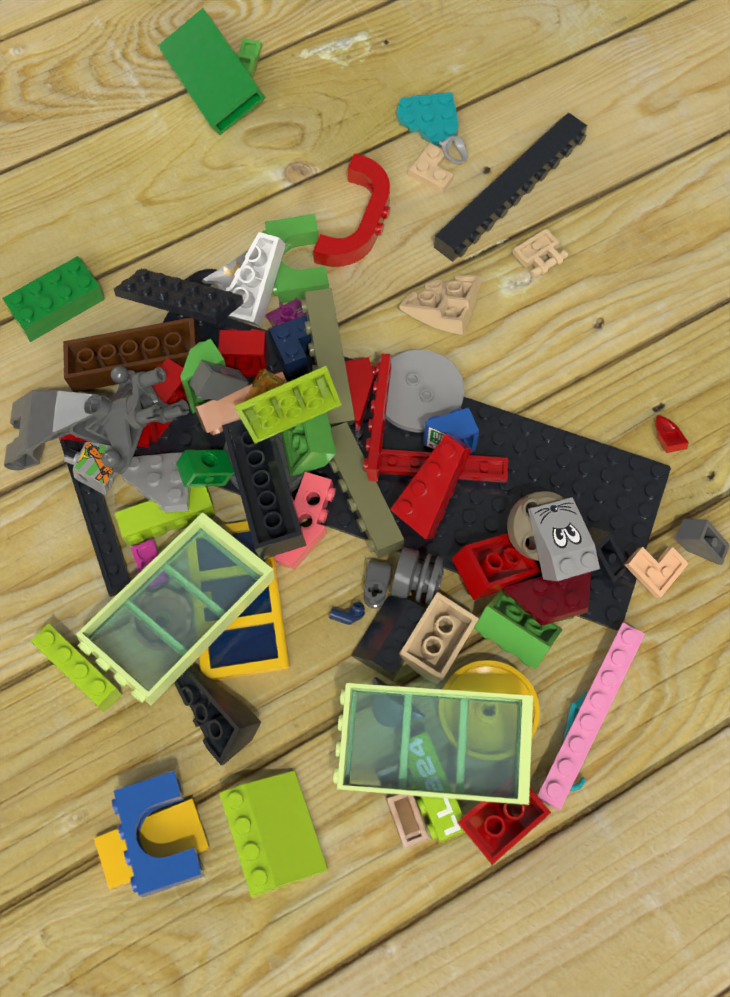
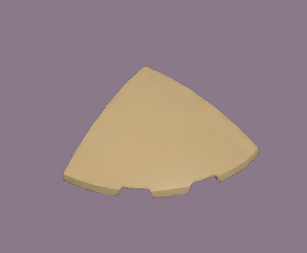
[400,275,482,335]

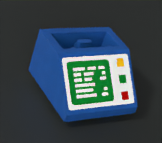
[423,408,479,453]

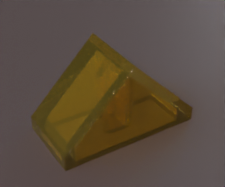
[243,369,285,402]

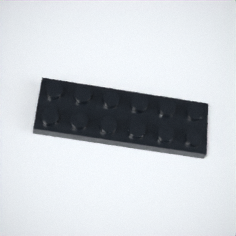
[114,268,244,325]

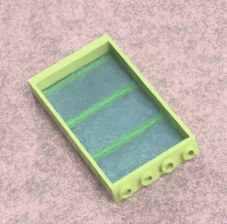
[76,513,274,706]
[334,683,533,805]

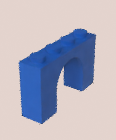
[112,771,205,897]

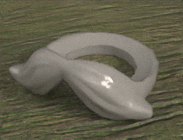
[439,136,468,164]

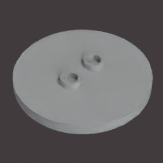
[375,350,464,432]

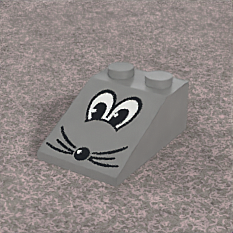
[528,497,600,581]

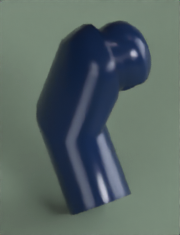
[329,602,365,625]

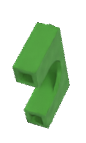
[262,214,329,303]

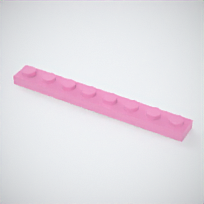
[537,623,645,811]

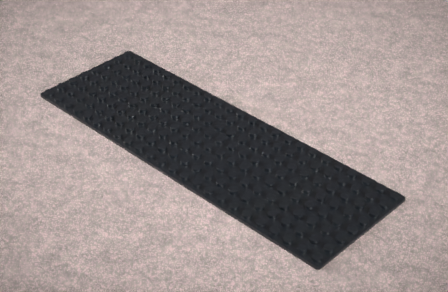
[133,312,671,631]

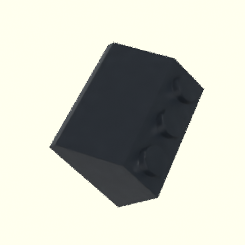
[351,596,426,681]

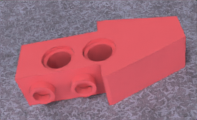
[274,472,336,570]

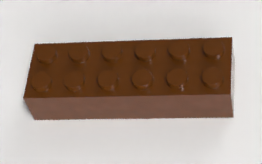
[63,318,201,392]

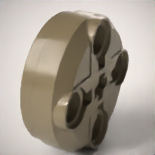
[507,491,564,561]

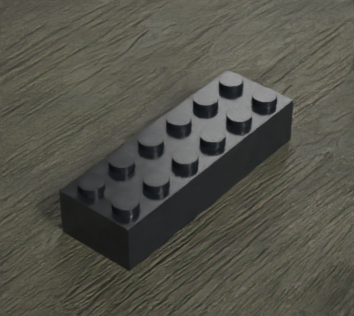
[222,420,307,560]

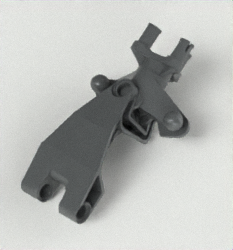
[4,366,189,474]

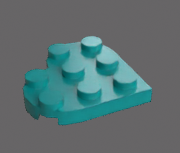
[397,92,459,146]

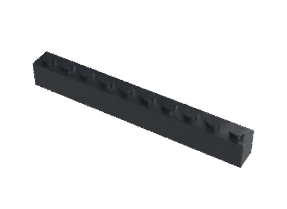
[434,112,587,262]

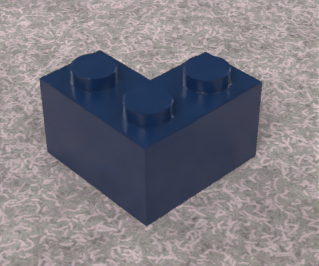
[269,315,312,378]

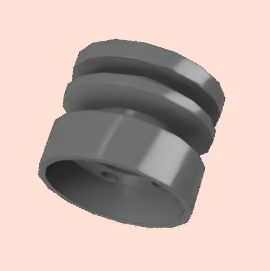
[391,547,444,605]

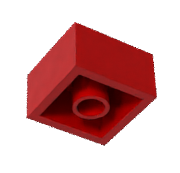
[218,329,269,377]

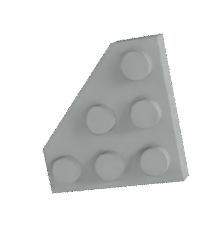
[121,452,191,513]

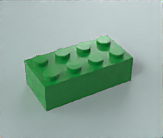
[2,256,105,342]

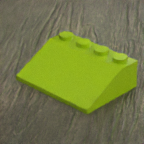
[234,366,341,444]
[219,771,328,899]

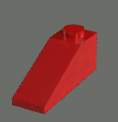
[345,357,377,431]

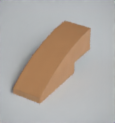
[375,761,428,848]

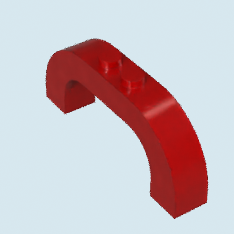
[313,153,391,267]

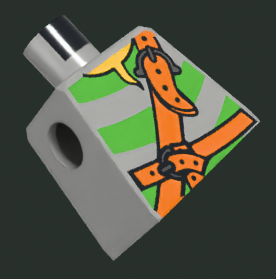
[64,442,118,495]

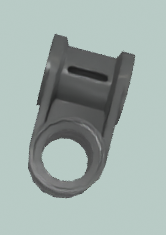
[364,560,393,609]

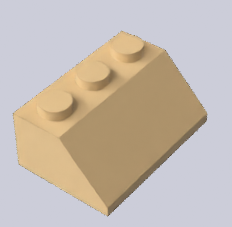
[399,592,479,685]

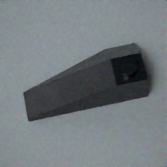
[174,665,261,765]

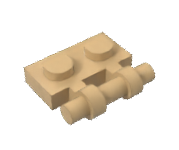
[513,228,568,278]

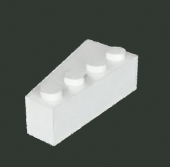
[225,232,286,327]

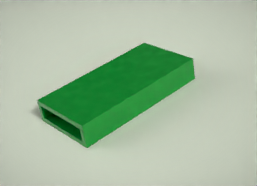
[158,8,266,135]

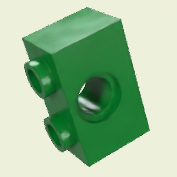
[176,449,234,487]

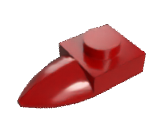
[655,415,689,453]

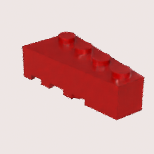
[390,434,472,539]

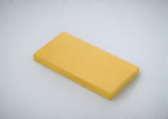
[94,799,210,890]

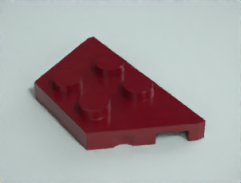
[503,572,591,626]

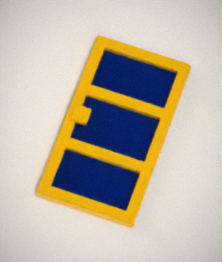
[187,521,290,681]

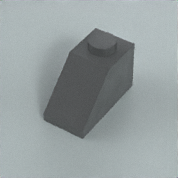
[189,360,249,401]
[675,519,730,565]

